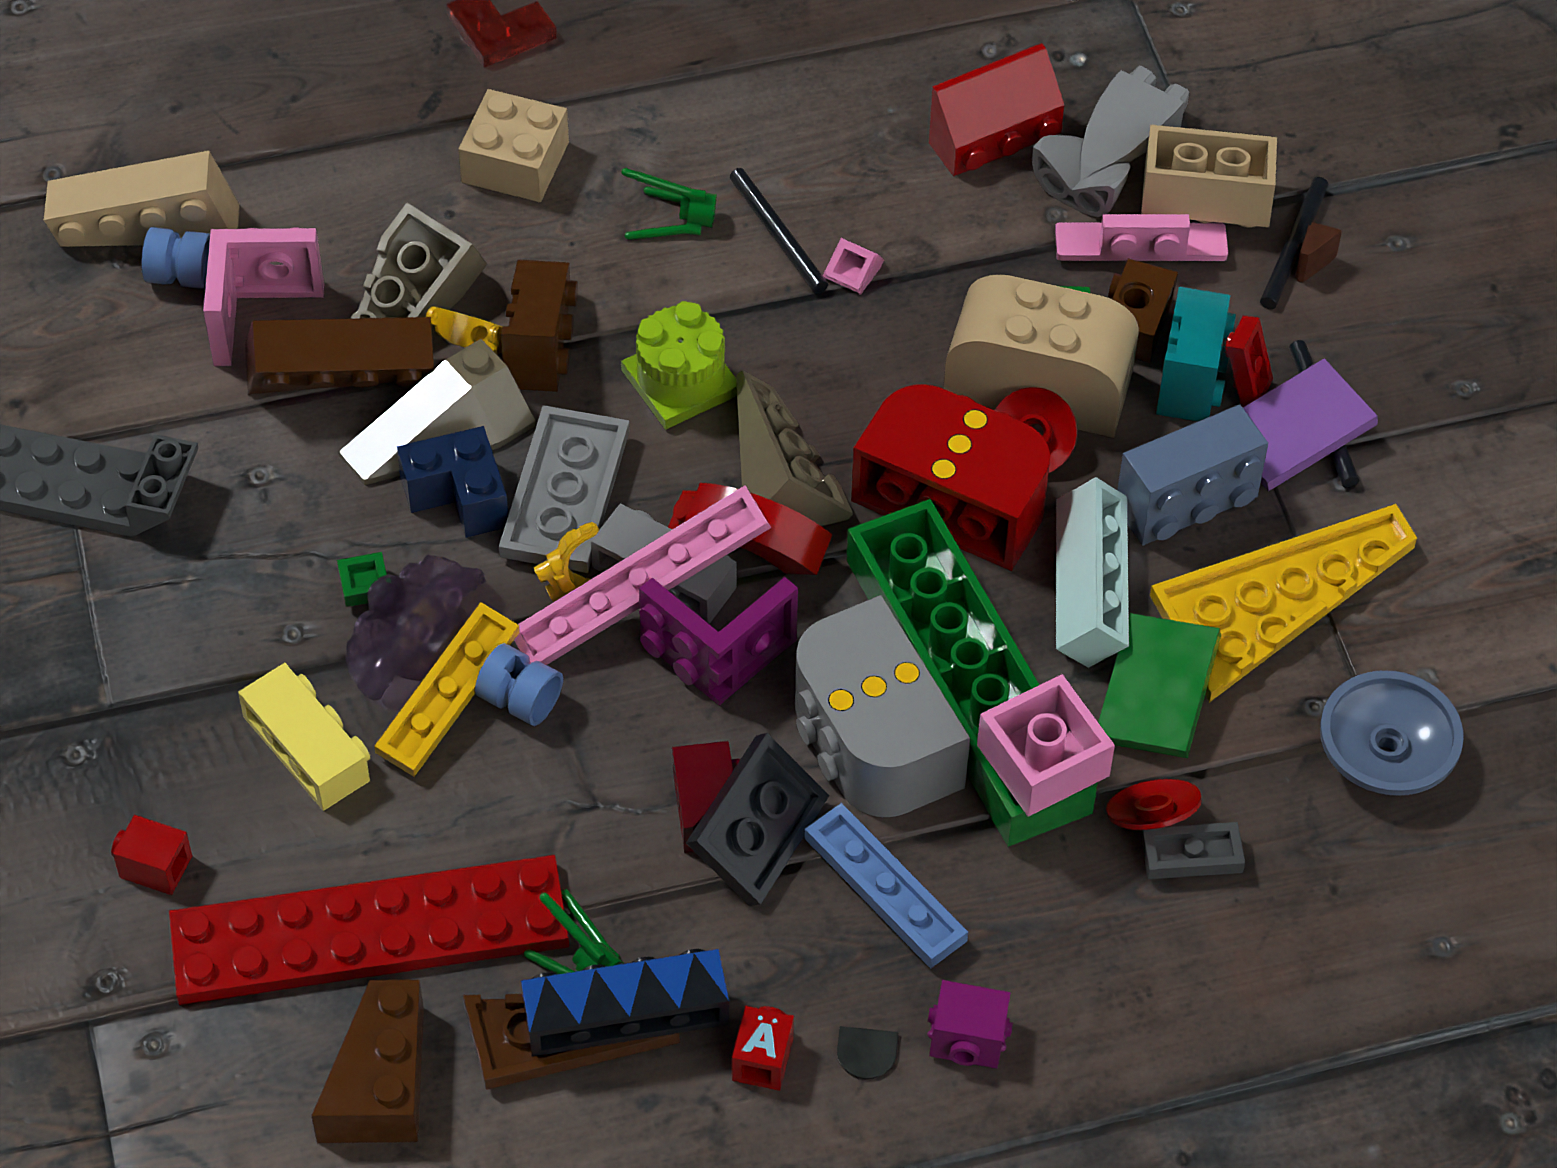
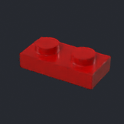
[1225,315,1273,408]

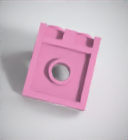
[203,227,324,366]

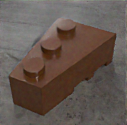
[501,260,578,392]
[311,979,424,1143]

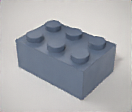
[1118,404,1268,546]

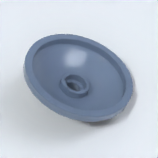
[1320,671,1463,796]

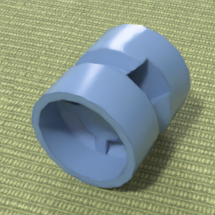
[142,227,210,289]
[475,643,563,726]

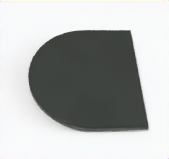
[837,1026,899,1079]

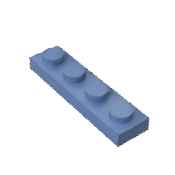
[805,803,968,969]

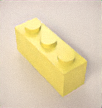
[238,663,370,811]

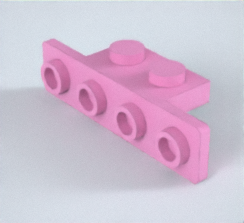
[1055,214,1228,261]

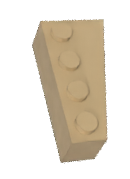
[44,151,239,247]

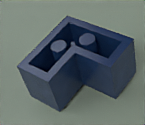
[396,426,508,538]

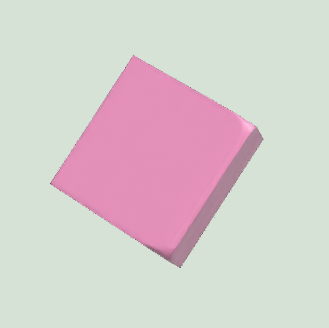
[823,238,884,294]

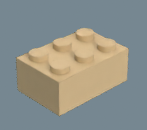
[1141,125,1277,228]

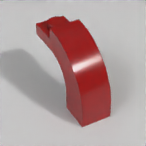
[668,483,833,575]

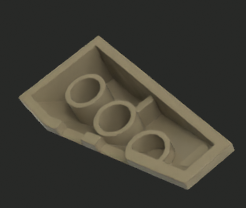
[351,203,487,327]
[339,339,536,485]
[736,370,853,526]

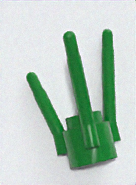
[621,168,717,240]
[524,889,624,974]

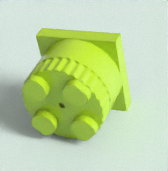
[621,301,737,430]

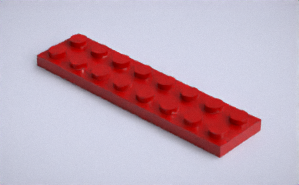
[169,855,569,1005]

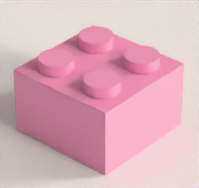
[977,674,1115,817]

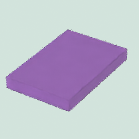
[1243,358,1378,491]

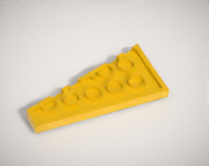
[1150,504,1417,703]

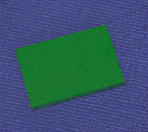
[1098,613,1221,758]

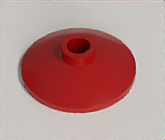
[995,387,1078,473]
[1106,779,1202,830]

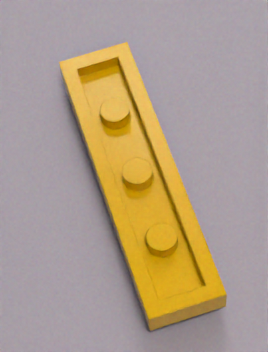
[374,602,520,777]

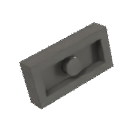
[1141,822,1245,879]

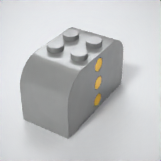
[795,595,970,817]

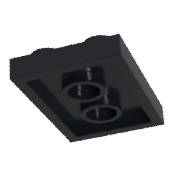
[686,733,830,906]

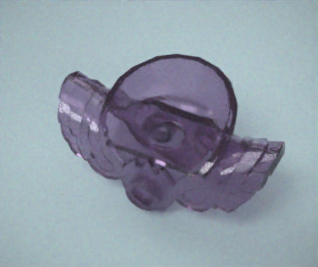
[346,555,486,700]

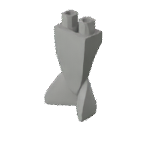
[1032,66,1189,217]

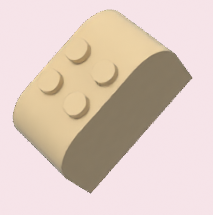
[944,275,1139,438]

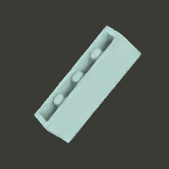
[1056,477,1129,668]

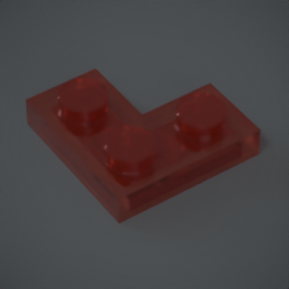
[446,0,557,68]

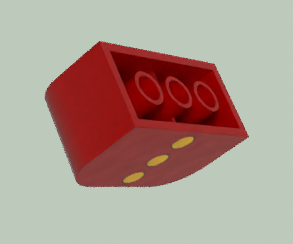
[851,384,1050,571]

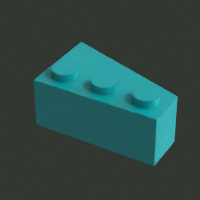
[1156,287,1236,422]

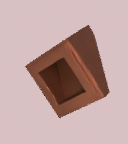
[1295,222,1342,283]

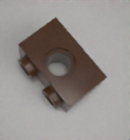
[1108,258,1178,363]

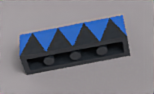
[521,949,729,1057]

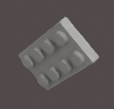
[499,405,630,573]

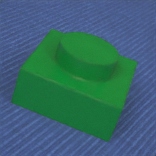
[337,552,391,607]

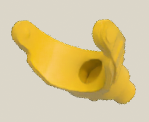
[426,306,502,355]
[533,522,599,602]

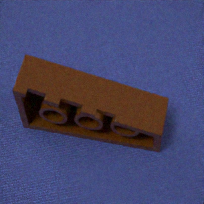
[245,317,434,395]

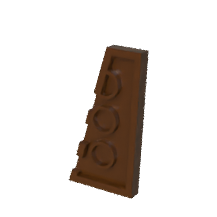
[463,994,680,1090]

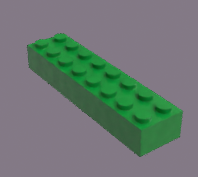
[846,499,1098,847]

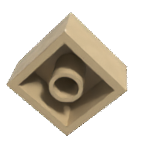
[458,89,569,202]

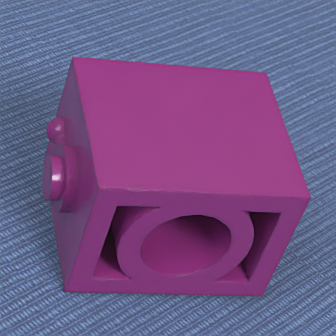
[927,980,1013,1069]

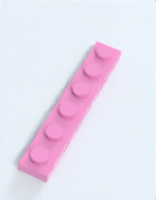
[514,485,771,665]

